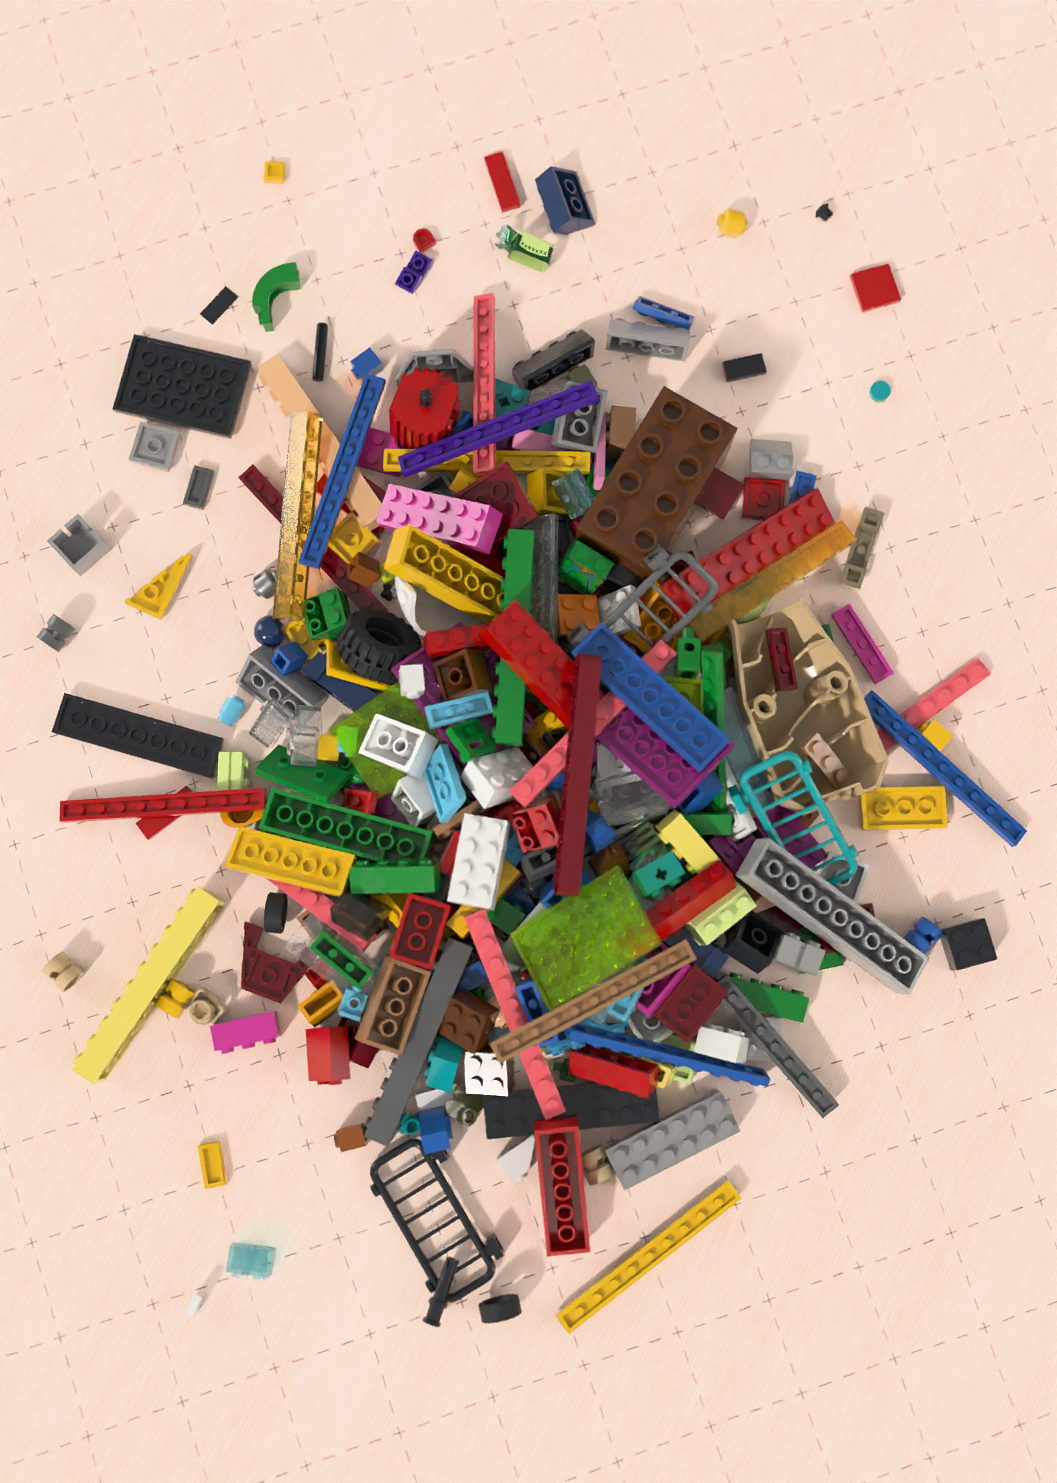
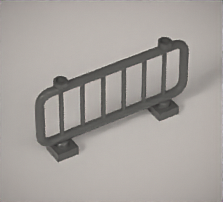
[566,544,718,693]

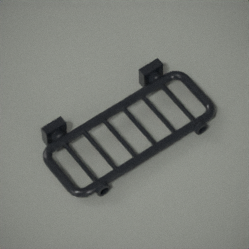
[370,1138,505,1303]

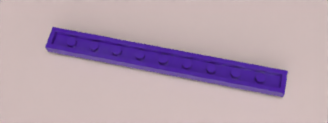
[398,380,600,478]

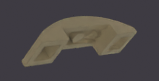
[840,506,884,589]

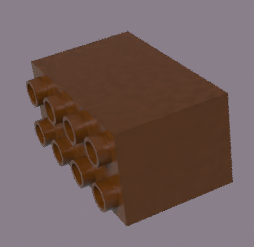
[575,386,738,582]

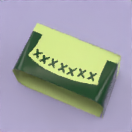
[507,230,554,273]

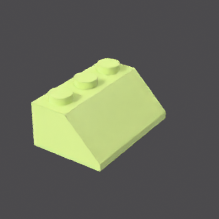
[685,880,756,945]

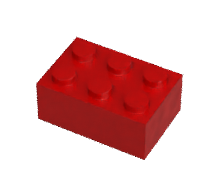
[389,893,451,970]

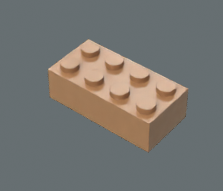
[355,956,431,1056]

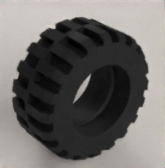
[337,608,422,684]

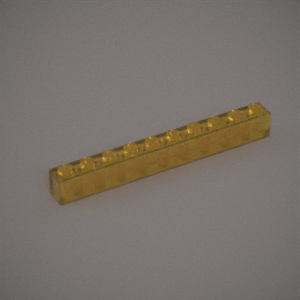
[272,410,323,621]
[684,520,857,644]

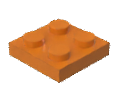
[554,594,600,637]

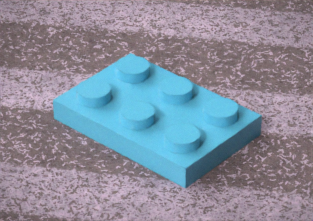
[424,744,466,823]

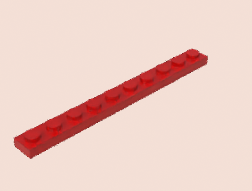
[59,788,267,823]

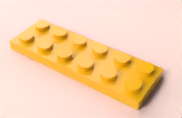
[225,827,357,898]

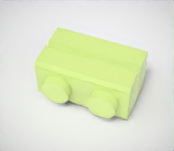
[217,752,250,791]

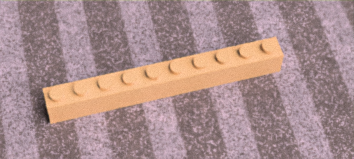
[257,354,382,532]

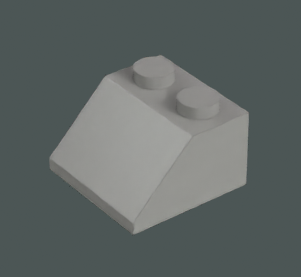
[748,439,793,482]

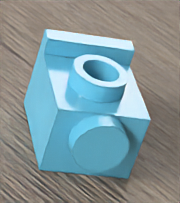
[338,985,368,1021]

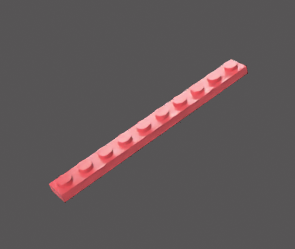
[473,293,496,477]
[509,640,677,808]
[464,909,566,1120]

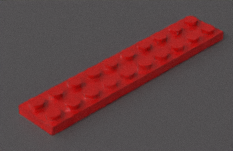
[659,488,836,621]

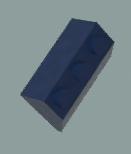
[534,166,596,235]

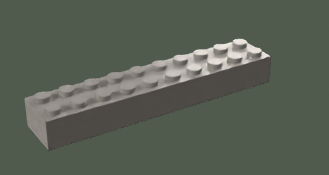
[736,838,929,995]

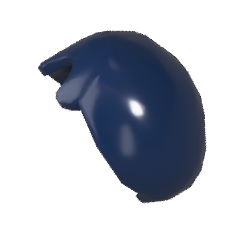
[254,615,285,649]

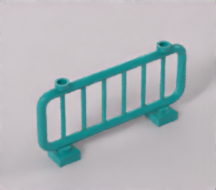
[728,751,859,886]

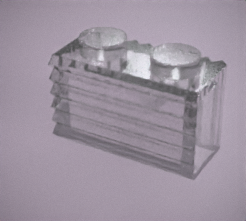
[248,699,295,749]

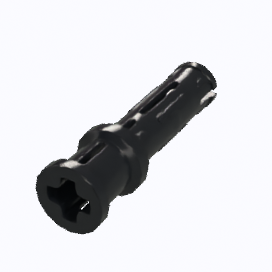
[422,1256,460,1327]

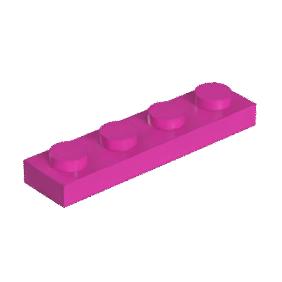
[831,603,894,685]

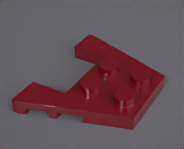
[241,921,319,1003]

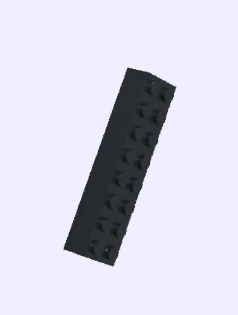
[483,1082,660,1140]

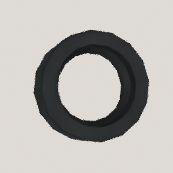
[603,563,642,591]
[264,892,287,934]
[478,1294,522,1324]

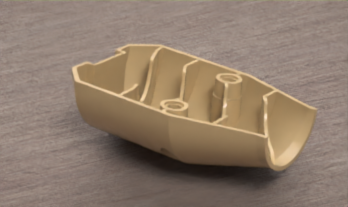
[728,598,889,816]

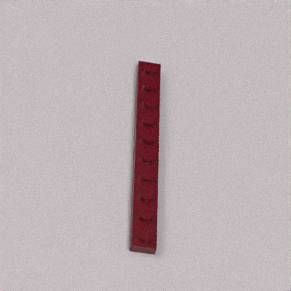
[238,464,390,613]

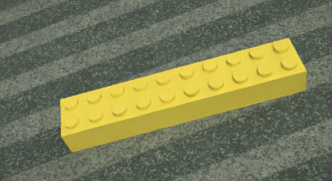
[72,887,226,1085]

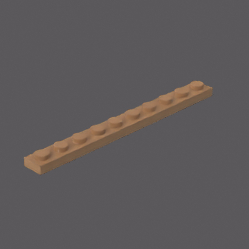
[490,940,697,1064]

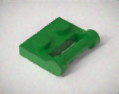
[445,718,496,763]

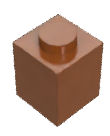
[348,551,381,588]
[334,1123,368,1153]

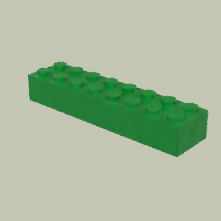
[259,788,437,863]

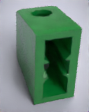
[674,628,701,679]

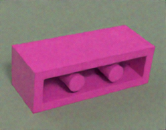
[210,1011,281,1054]

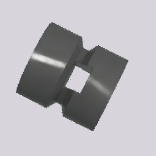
[36,614,76,652]

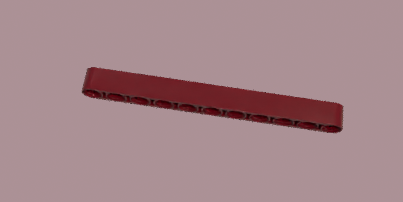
[554,653,602,896]

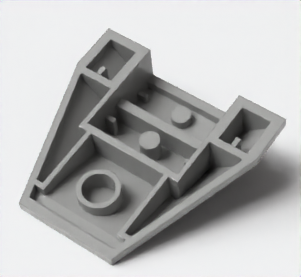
[396,349,474,387]

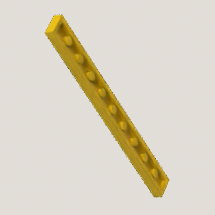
[383,449,591,474]
[556,1180,742,1334]

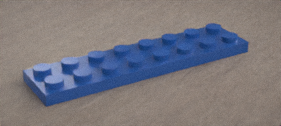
[571,623,731,773]

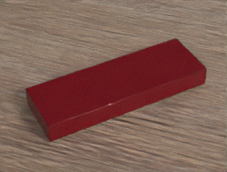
[765,628,798,691]

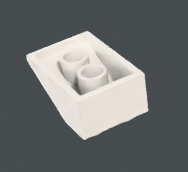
[358,714,438,779]

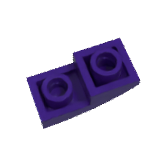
[395,250,434,294]

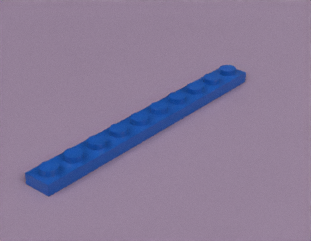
[298,374,386,570]
[864,690,1027,847]
[565,1023,771,1087]

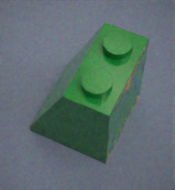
[553,540,614,595]

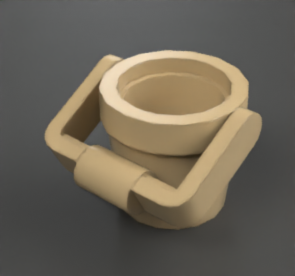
[189,986,227,1025]

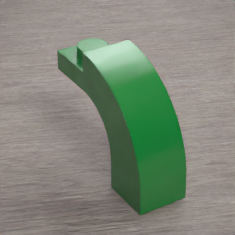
[252,262,301,332]

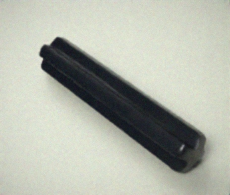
[312,322,328,382]

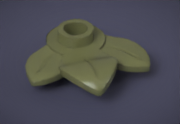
[445,1084,483,1127]

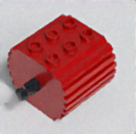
[389,368,461,449]

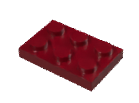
[654,964,729,1043]

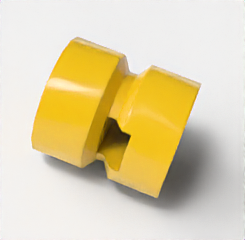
[155,978,195,1019]

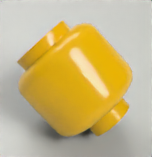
[717,208,748,238]

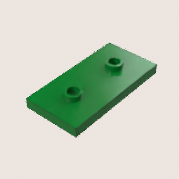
[255,744,350,803]

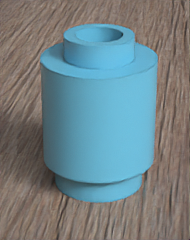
[217,695,246,727]

